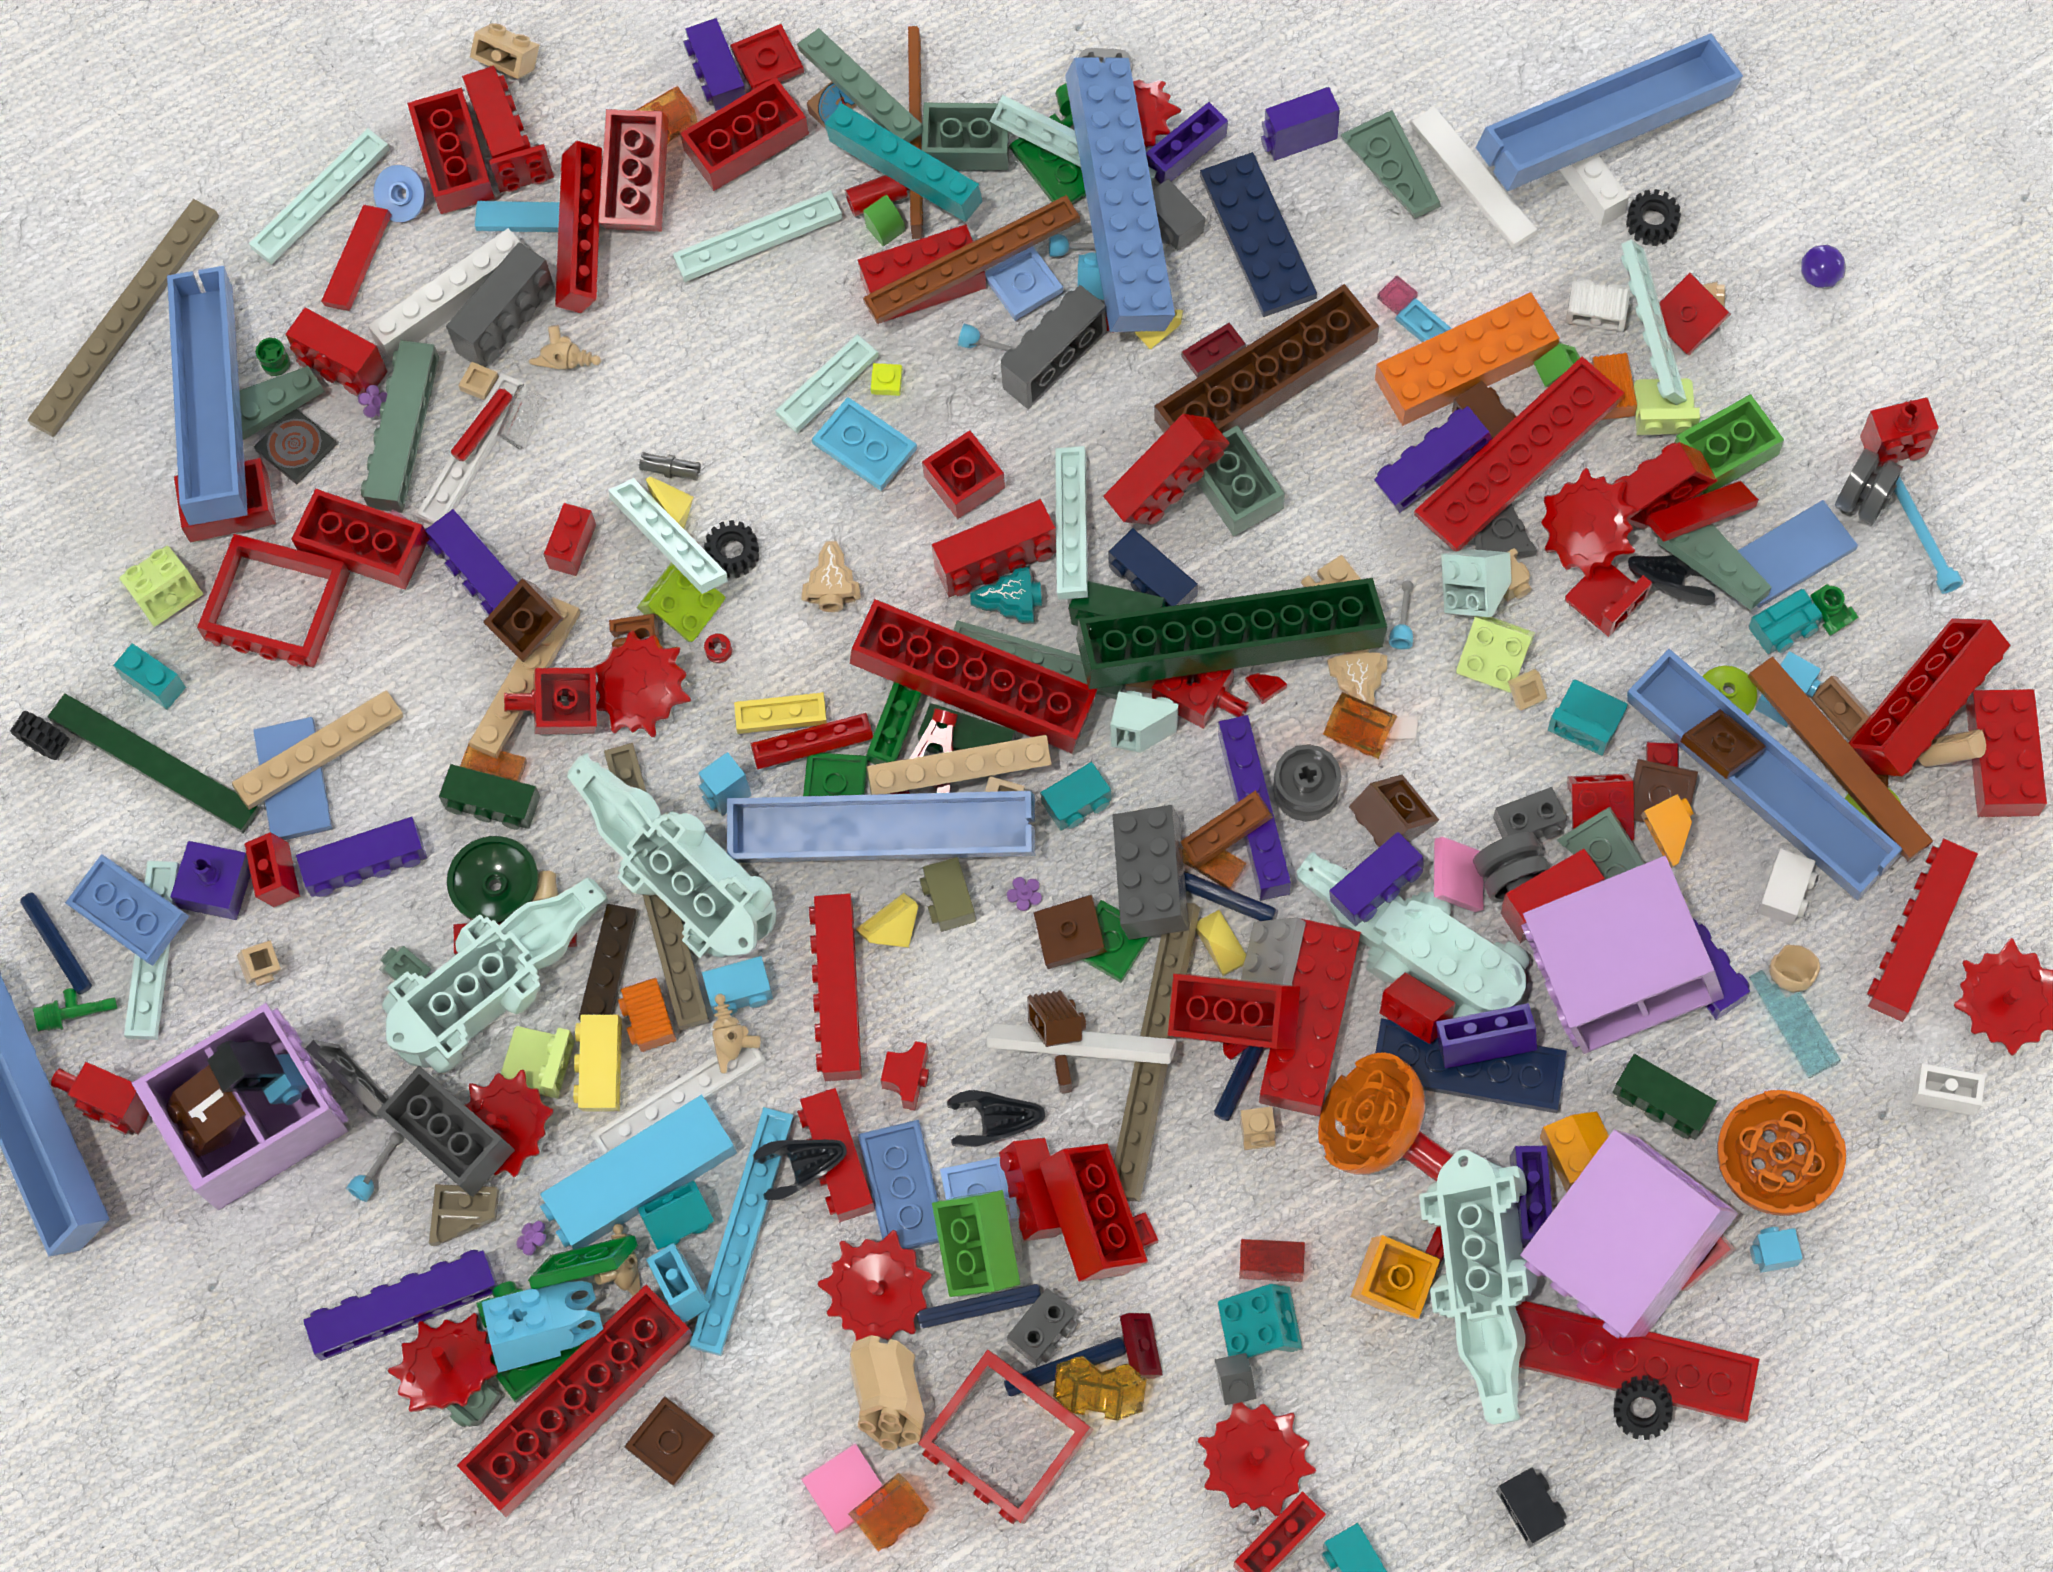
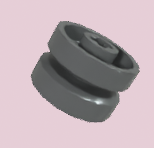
[1835,448,1903,525]
[1273,744,1341,822]
[1473,832,1550,902]

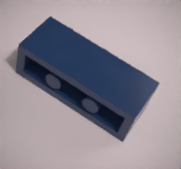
[1108,528,1198,607]

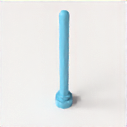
[1894,476,1963,594]

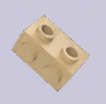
[470,23,540,79]

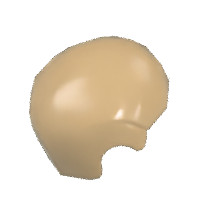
[1769,944,1821,993]

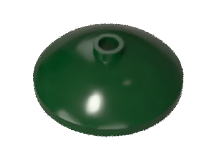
[447,836,539,924]

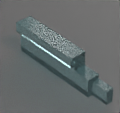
[1749,969,1841,1079]

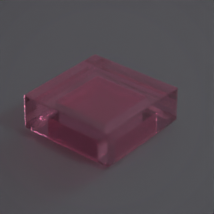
[1377,275,1418,315]

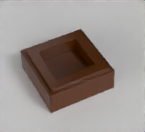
[1054,1055,1072,1094]

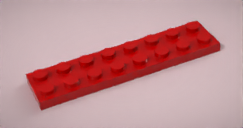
[1414,356,1625,551]
[1515,1301,1760,1423]

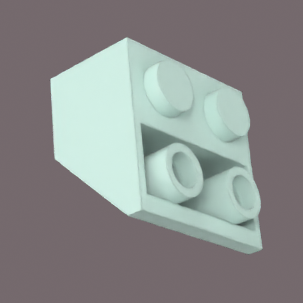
[1441,549,1511,617]
[1110,691,1178,753]

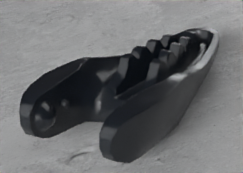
[1628,555,1715,606]
[947,1090,1045,1147]
[753,1139,847,1200]

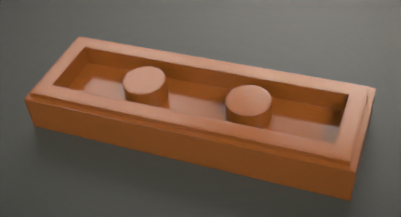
[1180,790,1273,868]

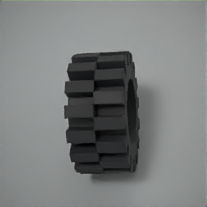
[1626,189,1681,246]
[704,520,759,578]
[10,711,70,760]
[1613,1375,1673,1440]

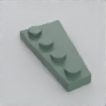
[1341,110,1441,219]
[239,366,325,440]
[1657,524,1771,610]
[1557,807,1646,880]

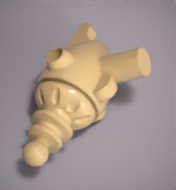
[529,325,601,369]
[712,994,761,1073]
[594,1224,641,1297]

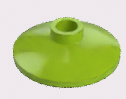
[1702,666,1757,716]

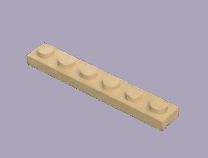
[469,597,580,759]
[232,690,403,810]
[866,735,1052,795]

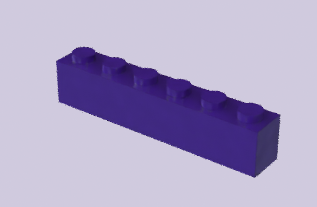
[1218,715,1291,901]
[303,1250,498,1361]

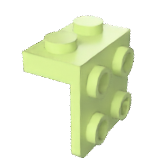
[1633,378,1700,435]

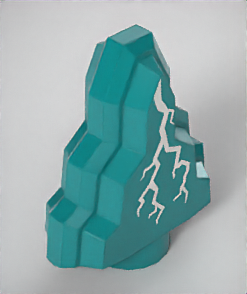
[970,566,1042,623]

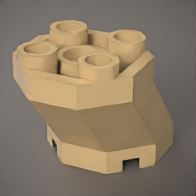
[850,1335,925,1450]

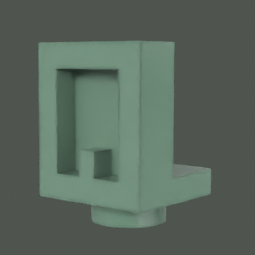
[379,946,431,980]
[447,1381,502,1427]

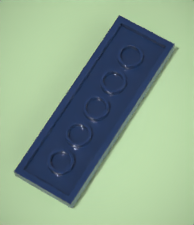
[1200,152,1317,317]
[1375,1018,1567,1113]

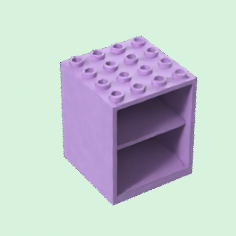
[1521,855,1724,1054]
[132,1003,349,1210]
[1520,1129,1738,1338]

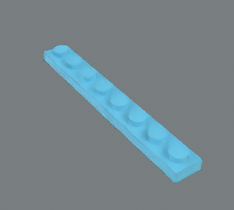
[689,1107,794,1356]

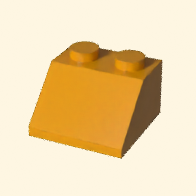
[1641,794,1694,868]
[1540,1111,1609,1193]
[1350,1235,1440,1319]

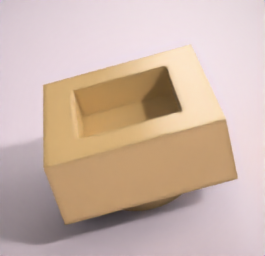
[458,362,499,400]
[1508,669,1547,711]

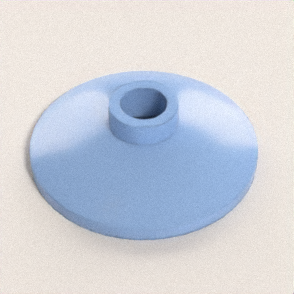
[373,165,426,222]

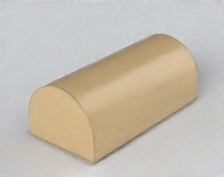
[1918,729,1986,767]

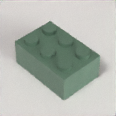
[922,102,1010,170]
[1197,425,1285,537]

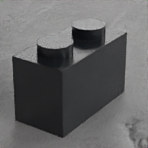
[207,1040,285,1092]
[1496,1467,1567,1549]

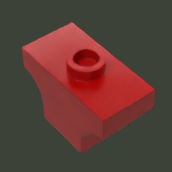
[880,1041,929,1111]

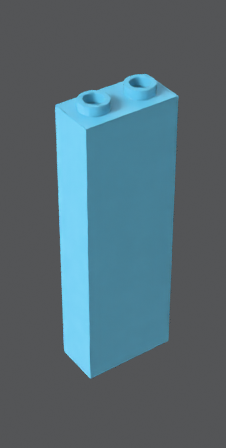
[540,1094,737,1249]

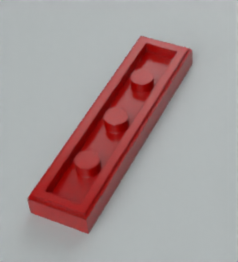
[321,205,392,311]
[1646,480,1759,542]
[750,713,873,770]

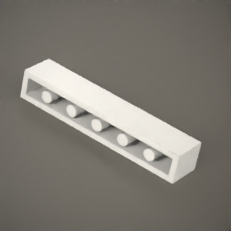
[368,228,520,361]

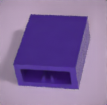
[1261,87,1340,161]

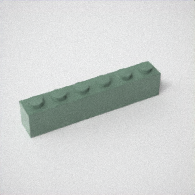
[361,340,439,513]

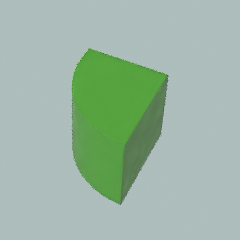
[863,195,906,247]
[1533,343,1580,387]

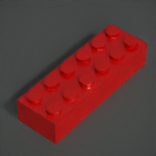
[1848,618,2011,777]
[1259,918,1361,1117]

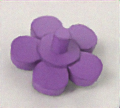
[358,385,387,418]
[1007,877,1042,911]
[516,1221,546,1256]

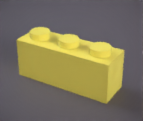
[573,1015,622,1112]

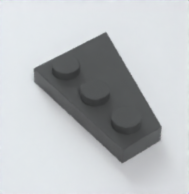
[1474,503,1537,557]
[305,1040,388,1117]

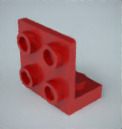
[489,144,554,193]
[1565,564,1652,637]
[1567,773,1634,841]

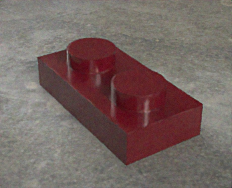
[1181,322,1246,378]
[1119,1313,1163,1379]

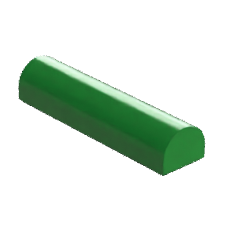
[866,682,922,765]

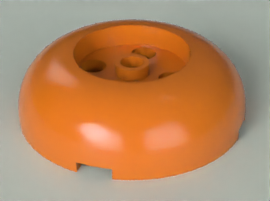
[1318,1053,1425,1175]
[1717,1090,1846,1216]

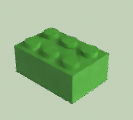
[1675,394,1784,494]
[932,1190,1021,1297]

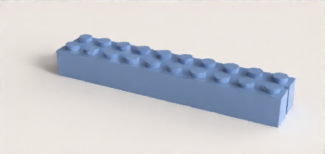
[1475,33,1743,192]
[1065,58,1175,332]
[167,266,248,525]
[1627,649,1903,901]
[727,791,1036,863]
[0,972,110,1257]

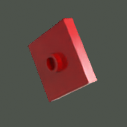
[730,24,804,90]
[1659,273,1731,355]

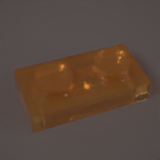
[460,743,527,782]
[1182,848,1246,890]

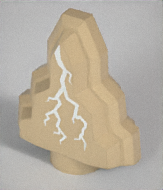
[801,541,861,612]
[1327,649,1387,718]

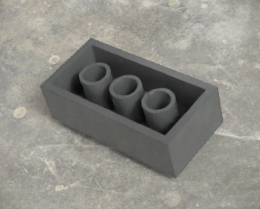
[446,242,555,367]
[1001,285,1107,410]
[1112,805,1189,940]
[377,1066,515,1197]

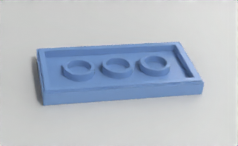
[1738,500,1858,608]
[253,717,333,840]
[65,854,189,966]
[858,1120,939,1249]

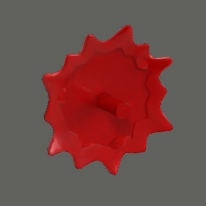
[1133,79,1181,148]
[1541,468,1636,580]
[593,631,691,737]
[1954,938,2053,1056]
[465,1070,554,1177]
[817,1230,932,1341]
[387,1313,498,1412]
[1198,1402,1316,1516]

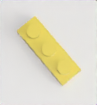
[734,692,827,734]

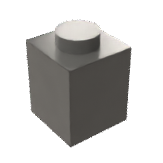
[1214,1353,1257,1405]

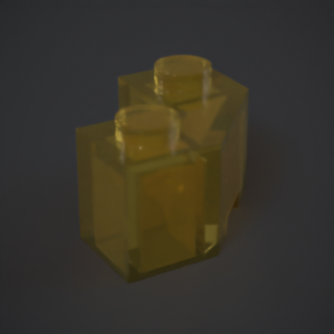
[1053,1356,1147,1421]

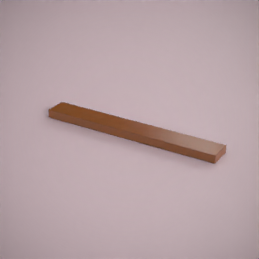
[908,26,923,239]
[863,195,1081,324]
[1748,656,1933,862]

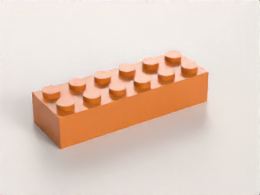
[1375,292,1560,426]

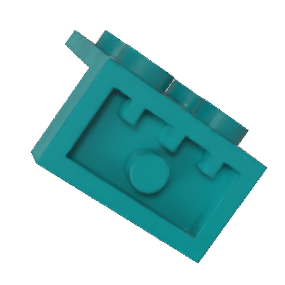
[1547,679,1628,756]
[1218,1284,1303,1359]

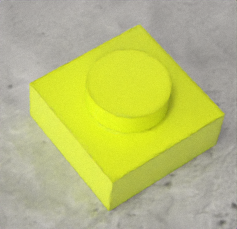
[871,363,903,396]

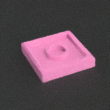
[1434,836,1483,912]
[801,1443,891,1535]

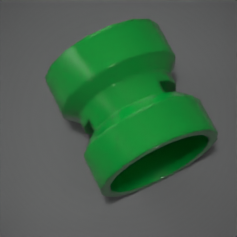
[255,338,290,376]

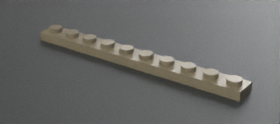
[27,198,219,438]
[604,743,709,1031]
[1114,903,1200,1202]

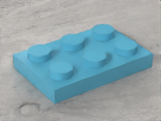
[812,397,917,491]

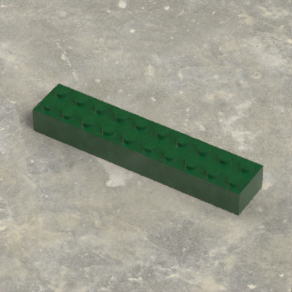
[1076,578,1388,689]

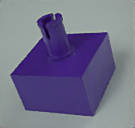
[170,841,251,920]

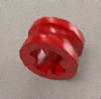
[704,633,732,663]

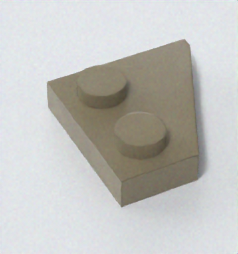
[429,1184,499,1246]

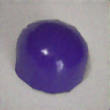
[1801,244,1846,288]

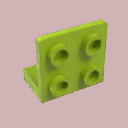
[636,562,725,642]

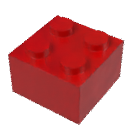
[922,430,1005,520]

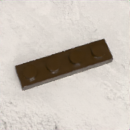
[578,904,638,1022]

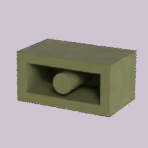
[919,857,976,932]

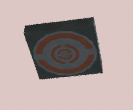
[254,409,337,485]

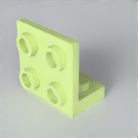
[119,546,203,627]
[1456,616,1536,692]
[501,1026,575,1099]

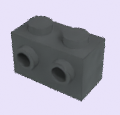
[1153,179,1206,251]
[1493,787,1567,839]
[1006,1288,1078,1367]

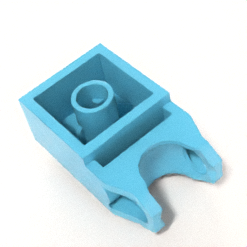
[482,1281,603,1373]

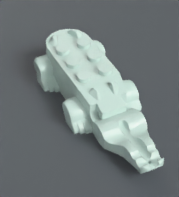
[567,753,776,958]
[1296,852,1530,1018]
[382,878,608,1073]
[1419,1150,1537,1425]

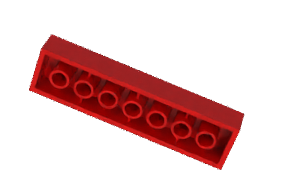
[849,599,1098,753]
[456,1284,693,1517]

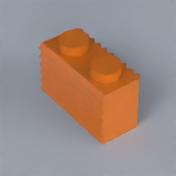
[1591,353,1637,420]
[618,977,676,1052]

